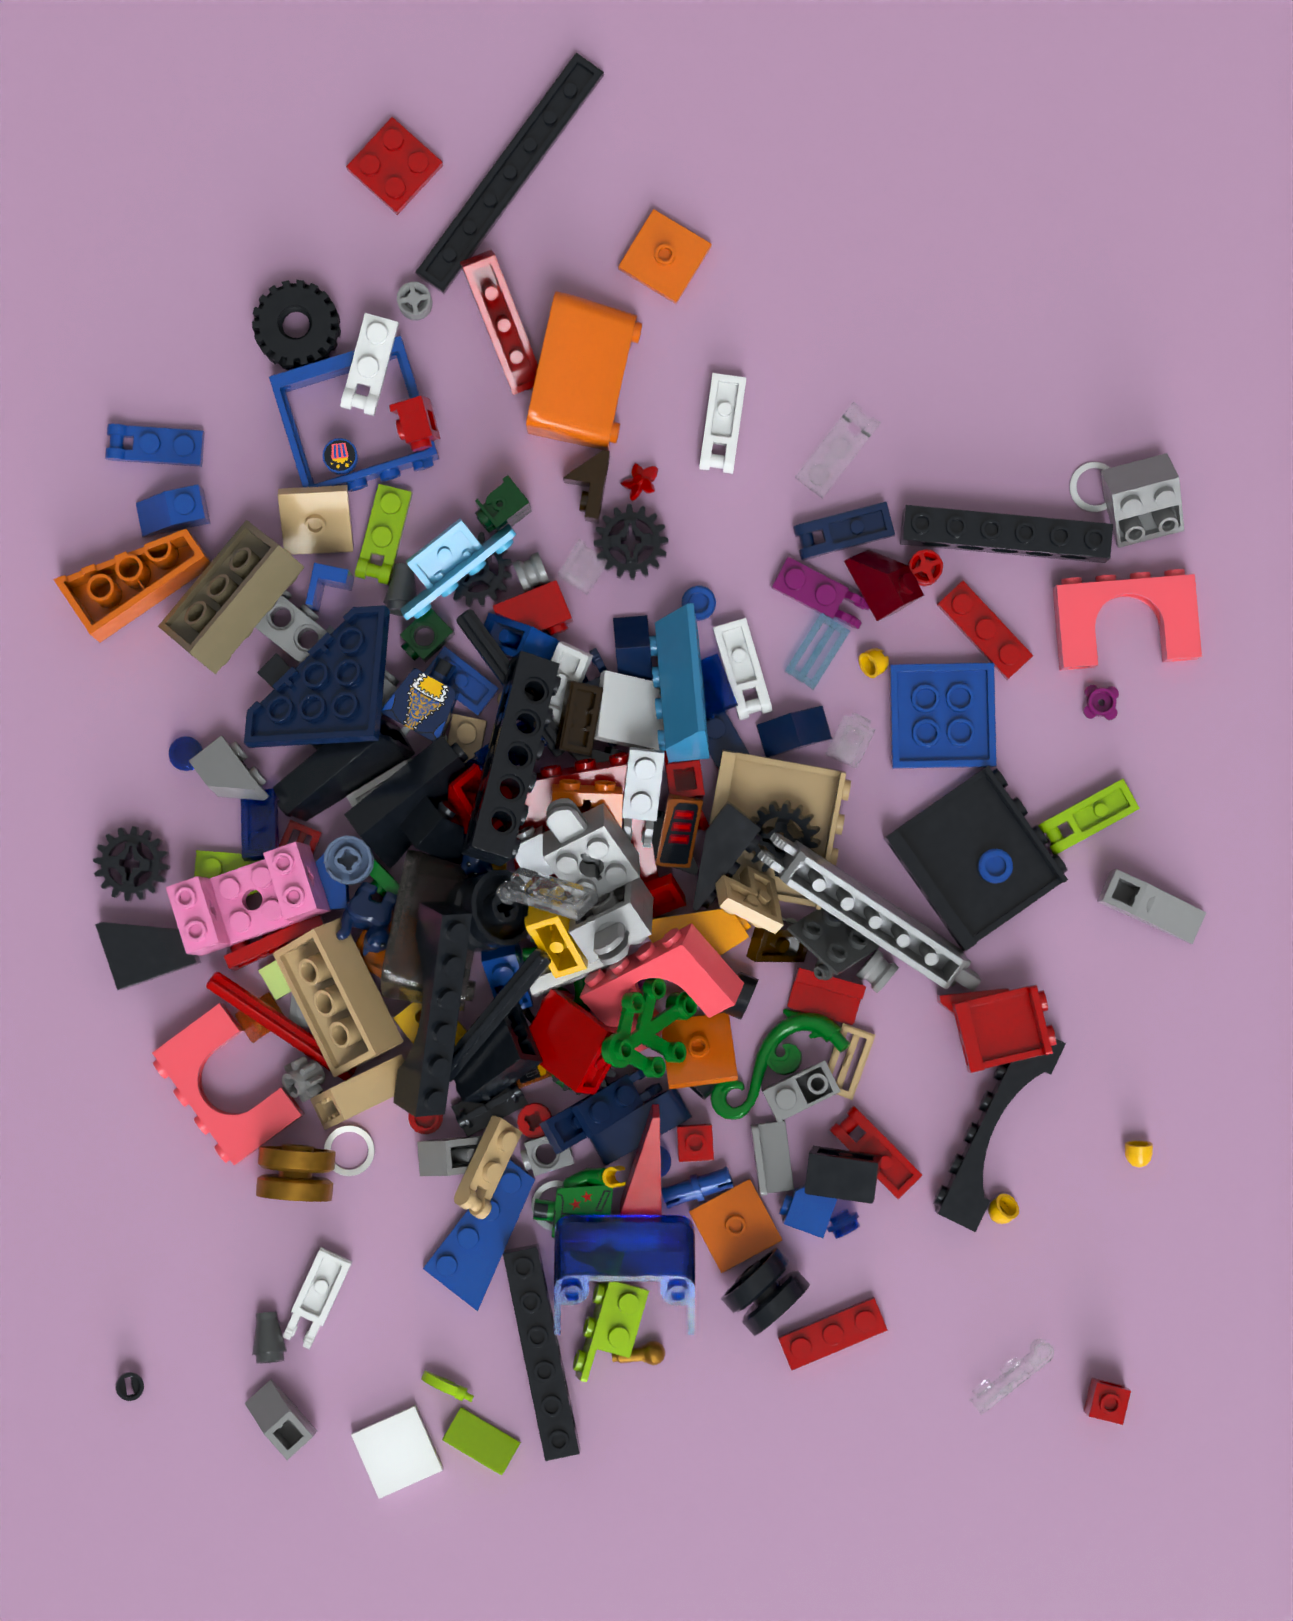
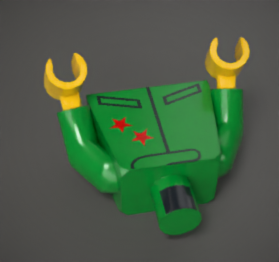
[533,1165,626,1274]

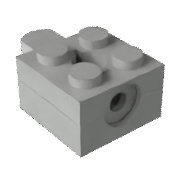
[543,798,640,907]
[569,877,654,965]

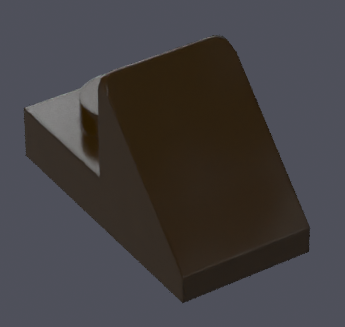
[563,450,610,523]
[746,920,808,962]

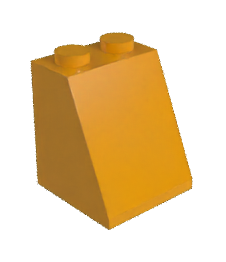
[648,909,751,956]

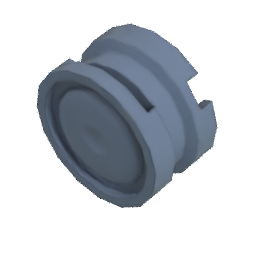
[324,835,374,885]

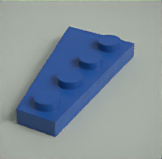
[423,1159,535,1311]

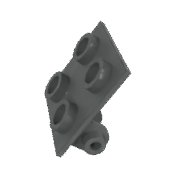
[787,908,879,980]

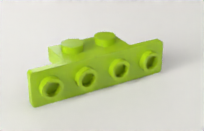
[573,1242,649,1382]

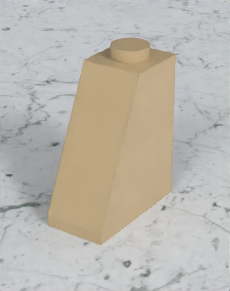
[310,1054,405,1130]

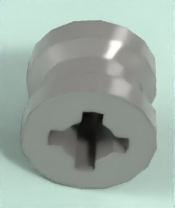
[397,282,433,321]
[512,552,550,593]
[856,949,899,993]

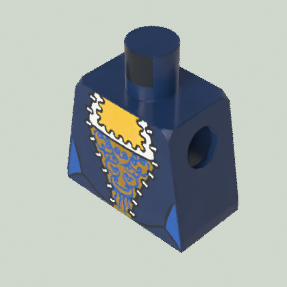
[381,657,459,742]

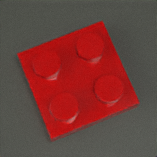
[346,117,443,215]

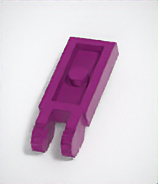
[772,557,869,629]

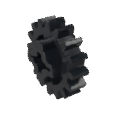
[594,504,668,580]
[453,532,513,607]
[751,800,821,877]
[93,826,170,901]

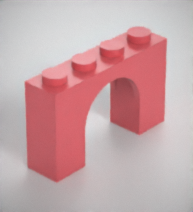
[1053,569,1202,671]
[580,923,744,1052]
[152,1003,305,1165]

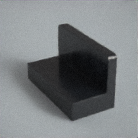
[805,1145,882,1204]

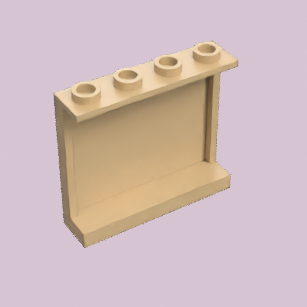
[709,750,851,910]

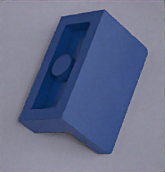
[306,563,354,612]

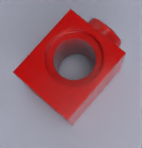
[677,1123,714,1162]
[1084,1378,1131,1425]

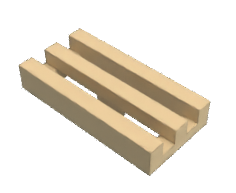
[828,1023,876,1100]

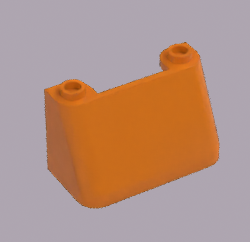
[526,291,643,451]

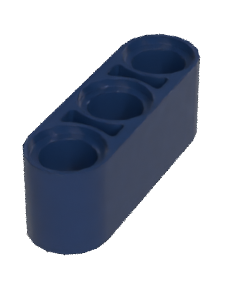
[589,1089,692,1166]

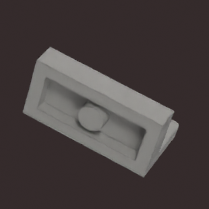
[750,1120,794,1196]

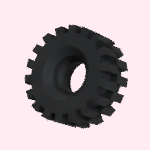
[252,280,341,370]

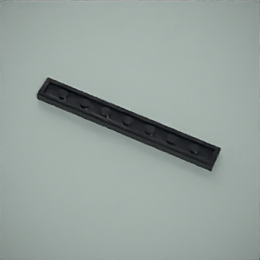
[416,53,604,294]

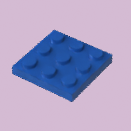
[890,663,997,769]

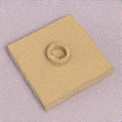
[278,485,354,555]

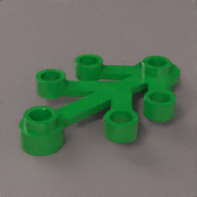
[601,978,697,1078]

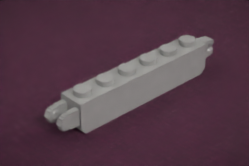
[757,832,981,992]

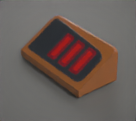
[655,793,703,868]

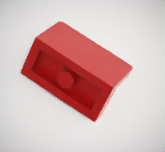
[787,967,866,1025]

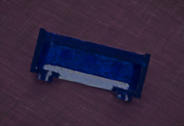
[554,1215,695,1335]

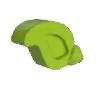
[421,1370,474,1402]

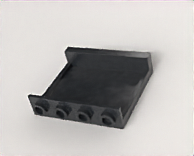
[884,766,1068,951]

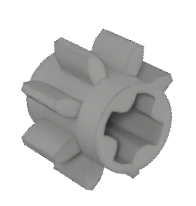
[282,1056,325,1102]

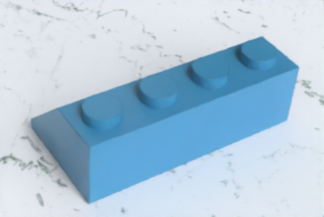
[649,603,710,763]

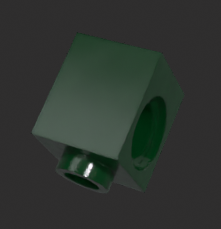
[400,608,455,663]

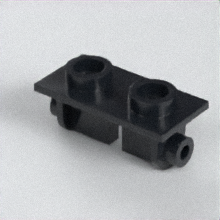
[451,1081,528,1137]

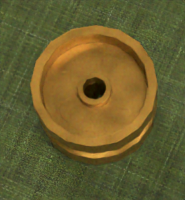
[256,1144,336,1202]

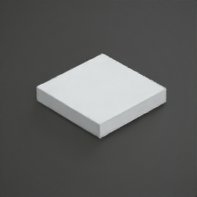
[594,670,664,750]
[351,1405,443,1499]

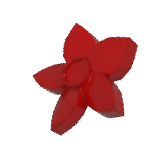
[620,463,658,501]

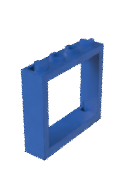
[269,336,439,492]

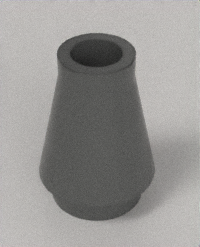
[383,563,417,616]
[252,1312,287,1364]

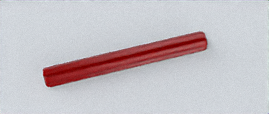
[206,971,357,1081]

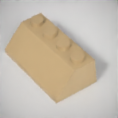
[273,917,404,1077]

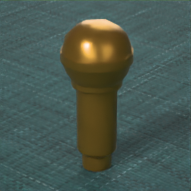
[612,1341,665,1365]

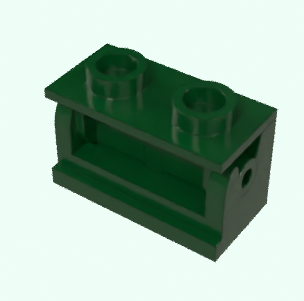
[475,475,532,533]

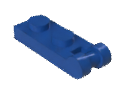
[105,424,205,467]

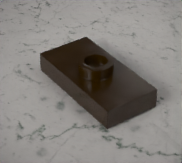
[555,681,603,756]

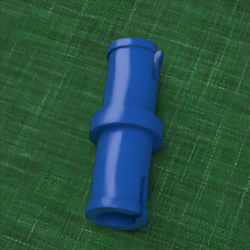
[661,1166,734,1209]

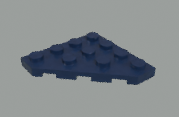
[244,605,390,748]

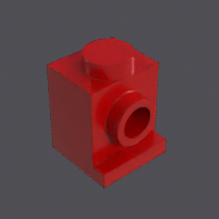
[389,395,441,452]

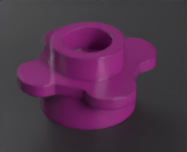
[1083,685,1119,720]

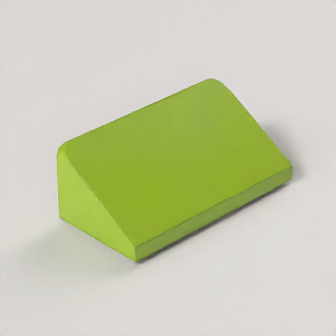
[442,1407,521,1475]

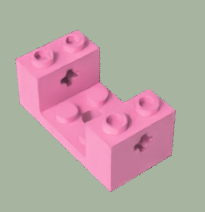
[166,841,331,956]

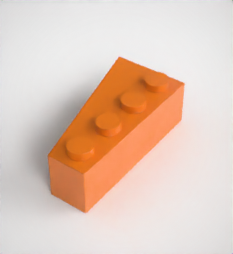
[53,528,211,643]

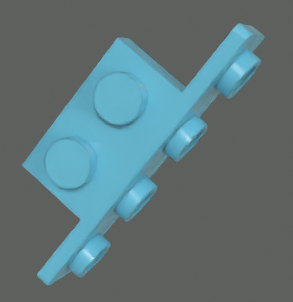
[400,518,516,620]

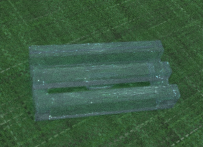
[784,613,850,690]

